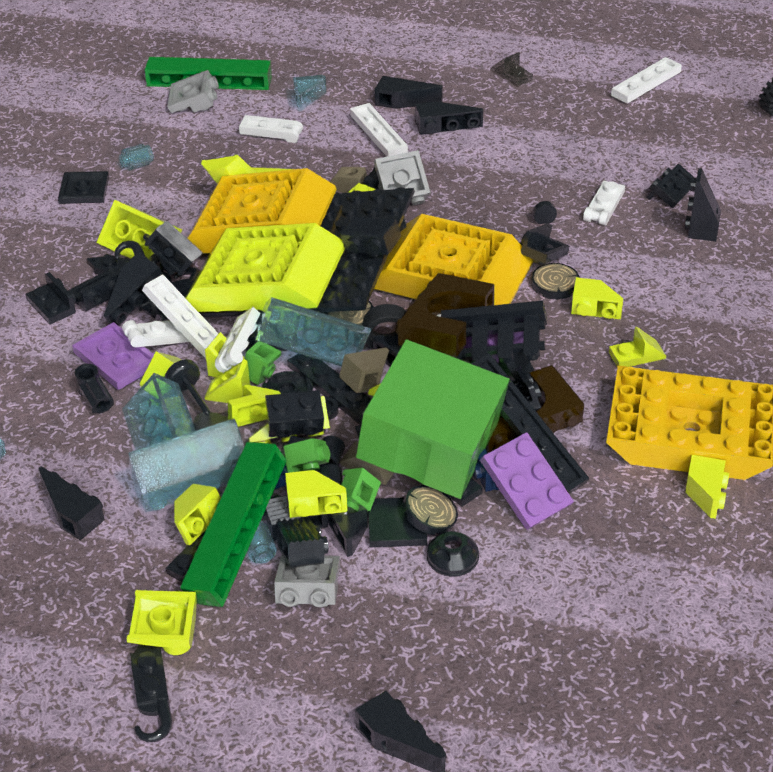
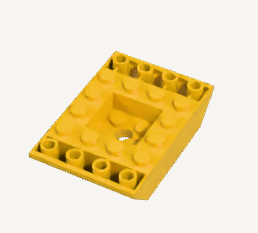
[187,168,337,253]
[374,214,533,305]
[606,366,773,480]

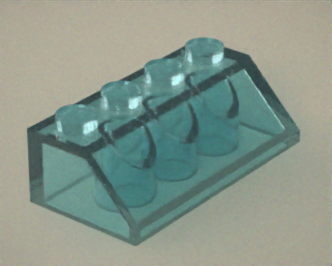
[255,297,371,367]
[122,373,205,481]
[128,419,244,513]

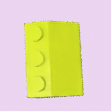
[96,200,182,259]

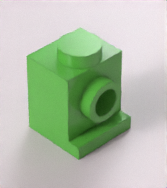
[245,340,281,385]
[284,438,330,473]
[342,468,381,514]

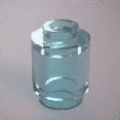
[119,144,154,171]
[247,521,277,564]

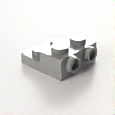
[167,70,219,113]
[374,150,430,205]
[274,555,340,607]

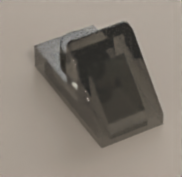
[490,52,533,87]

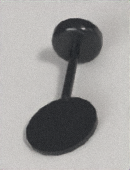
[164,359,240,446]

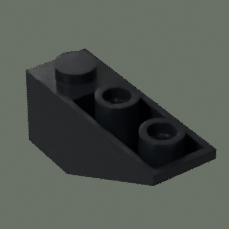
[375,76,443,109]
[415,101,483,135]
[685,168,721,242]
[104,252,163,325]
[38,466,105,541]
[355,690,447,772]

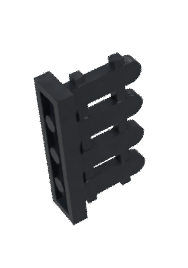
[441,300,547,363]

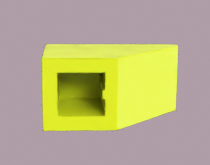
[571,277,623,319]
[685,455,729,519]
[285,470,347,518]
[174,484,221,545]

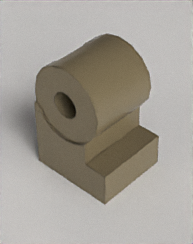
[331,167,367,193]

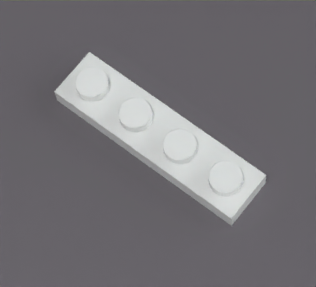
[611,57,682,104]
[350,103,408,157]
[142,275,218,358]

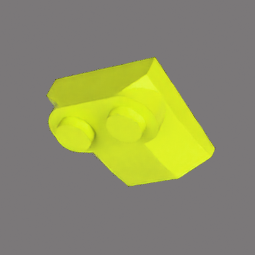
[201,155,257,183]
[127,590,197,655]

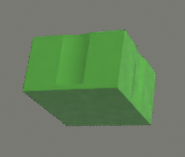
[356,339,510,499]

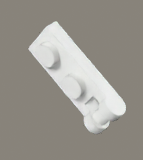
[239,115,303,143]
[583,181,625,226]
[215,307,260,373]
[122,320,190,347]

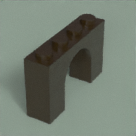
[395,273,494,358]
[485,365,584,453]

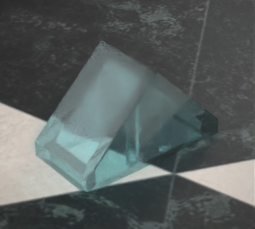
[293,75,326,111]

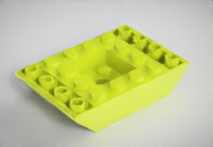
[185,223,345,312]

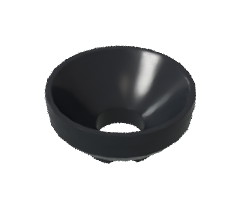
[426,531,479,577]

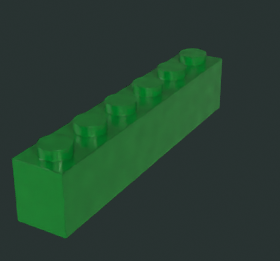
[145,57,272,90]
[180,442,287,607]

